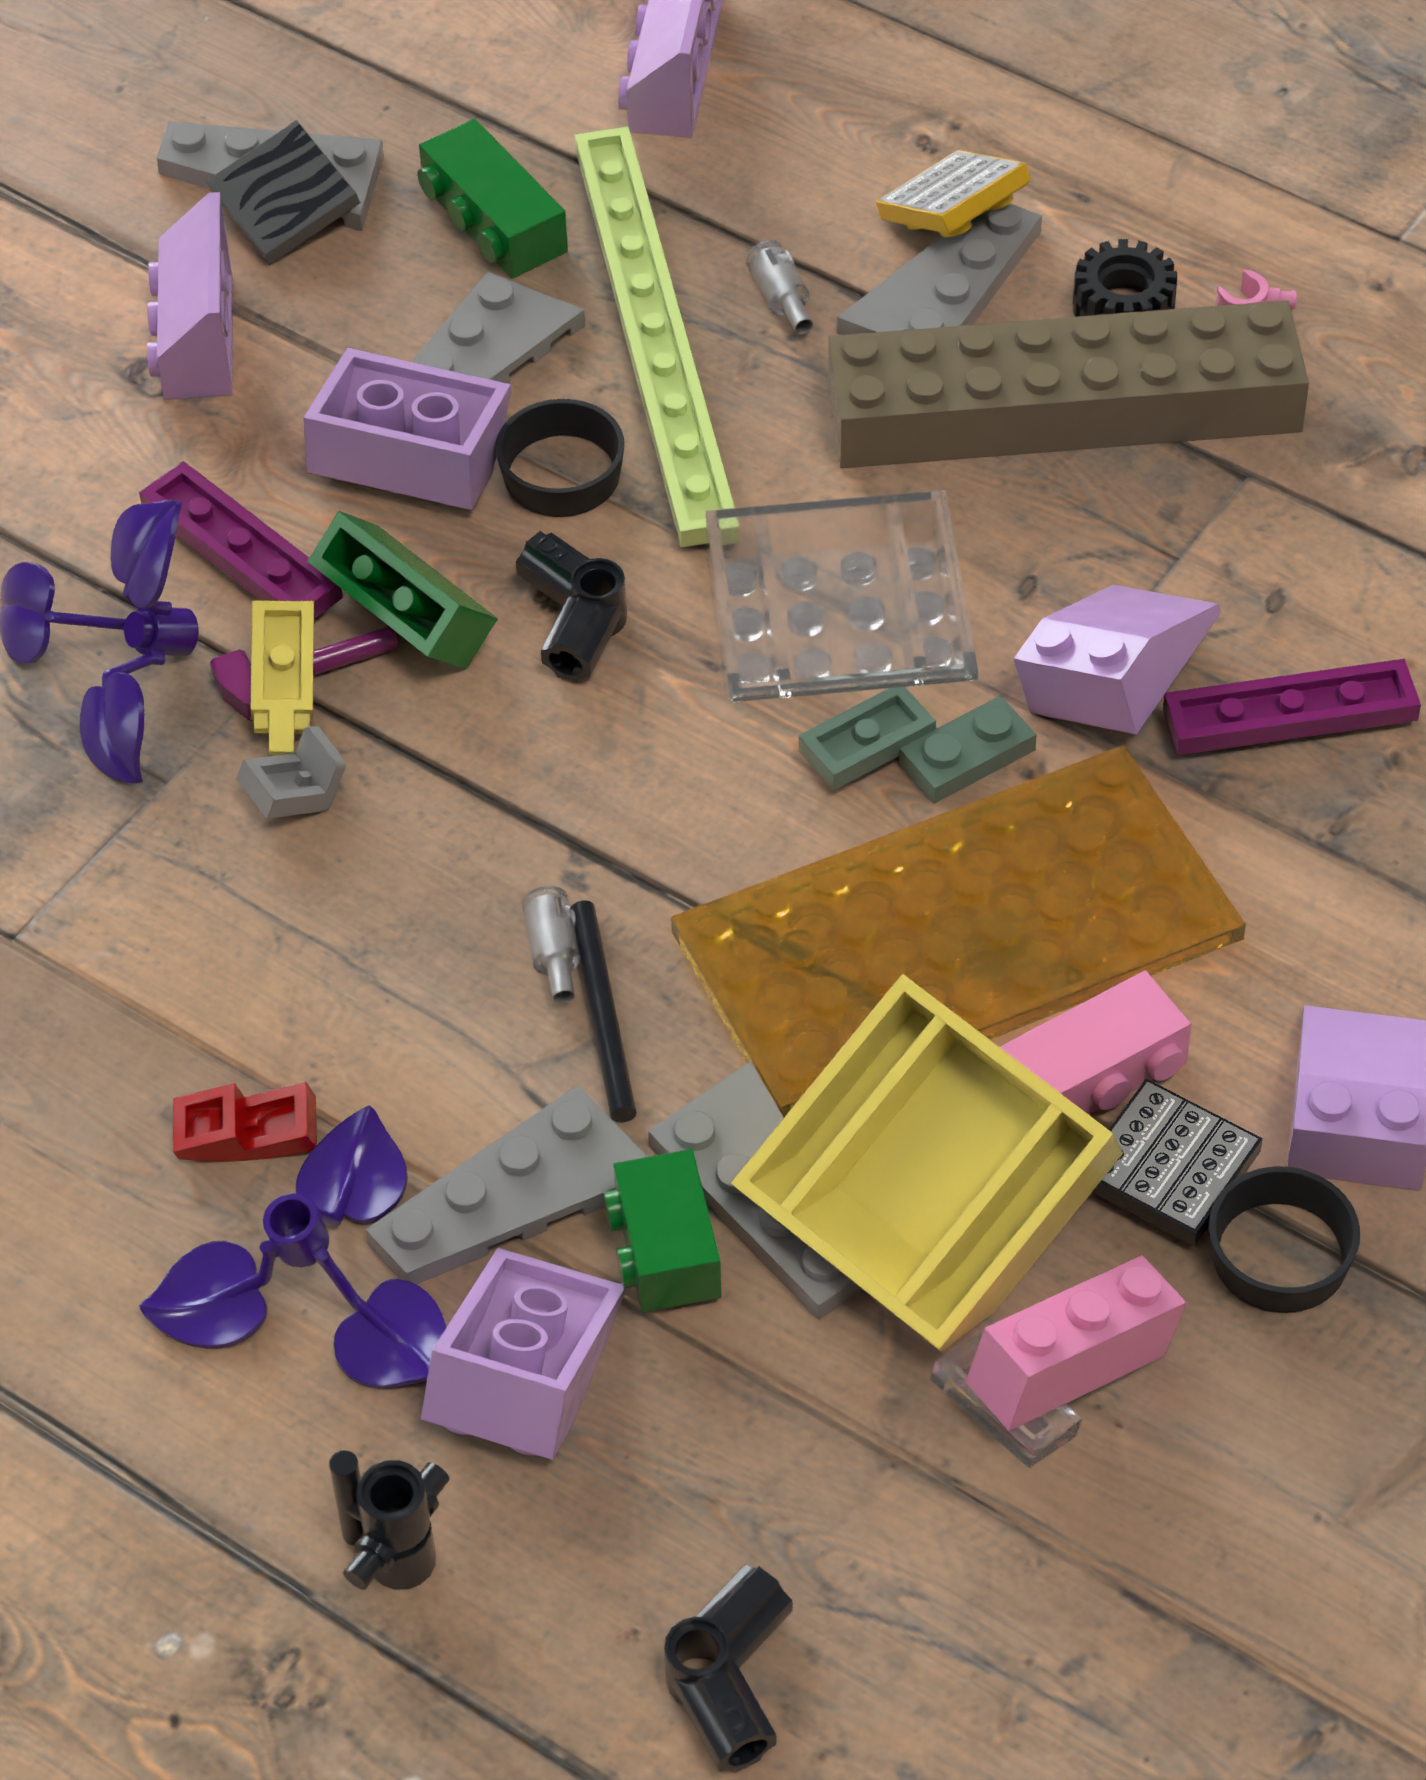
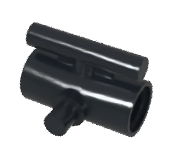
[329,1450,450,1590]

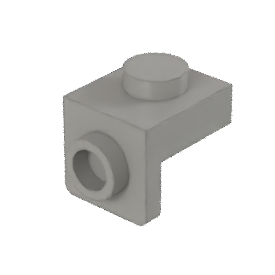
[236,726,346,819]

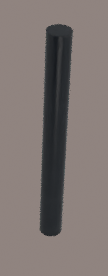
[570,900,637,1123]

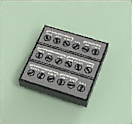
[1092,1078,1263,1246]

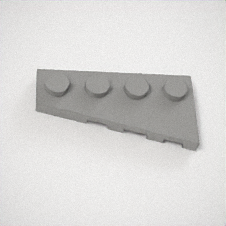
[157,121,384,231]
[837,204,1042,335]
[411,272,585,384]
[648,1061,862,1320]
[366,1085,648,1284]

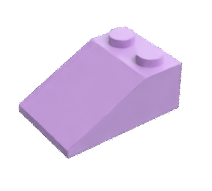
[1014,585,1221,735]
[1287,1005,1426,1191]
[421,1248,625,1460]

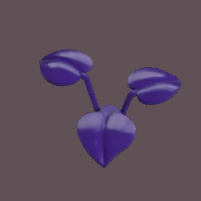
[0,500,199,783]
[139,1105,447,1389]

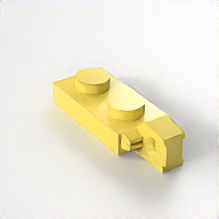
[251,601,314,756]

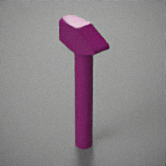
[210,626,398,721]

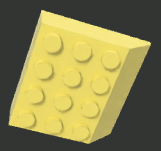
[731,974,1123,1352]

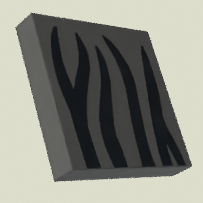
[206,120,360,265]

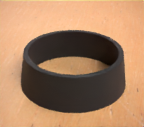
[495,399,625,517]
[1209,1166,1360,1313]

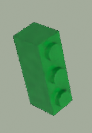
[417,118,568,279]
[307,511,498,669]

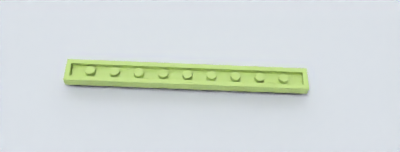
[575,126,739,547]

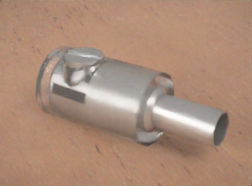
[746,240,813,334]
[522,886,581,1004]

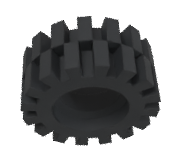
[1073,239,1178,317]

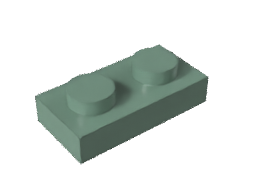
[799,682,936,791]
[899,695,1037,804]

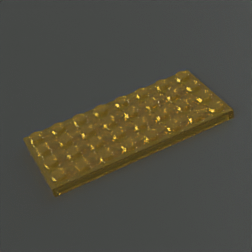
[671,745,1246,1117]

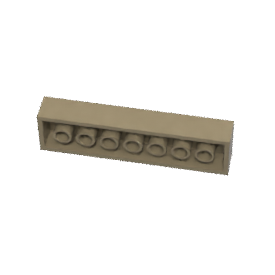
[828,300,1309,468]

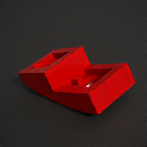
[173,1082,317,1162]

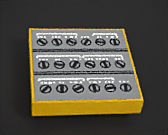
[875,150,1031,237]

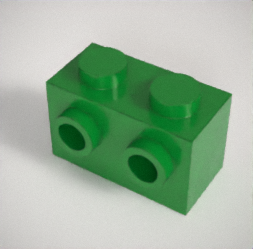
[603,1149,722,1313]

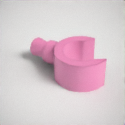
[1215,269,1297,310]

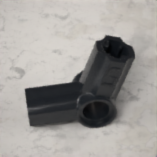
[516,531,627,683]
[664,1564,793,1772]

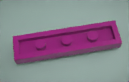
[139,461,343,619]
[1163,658,1421,755]

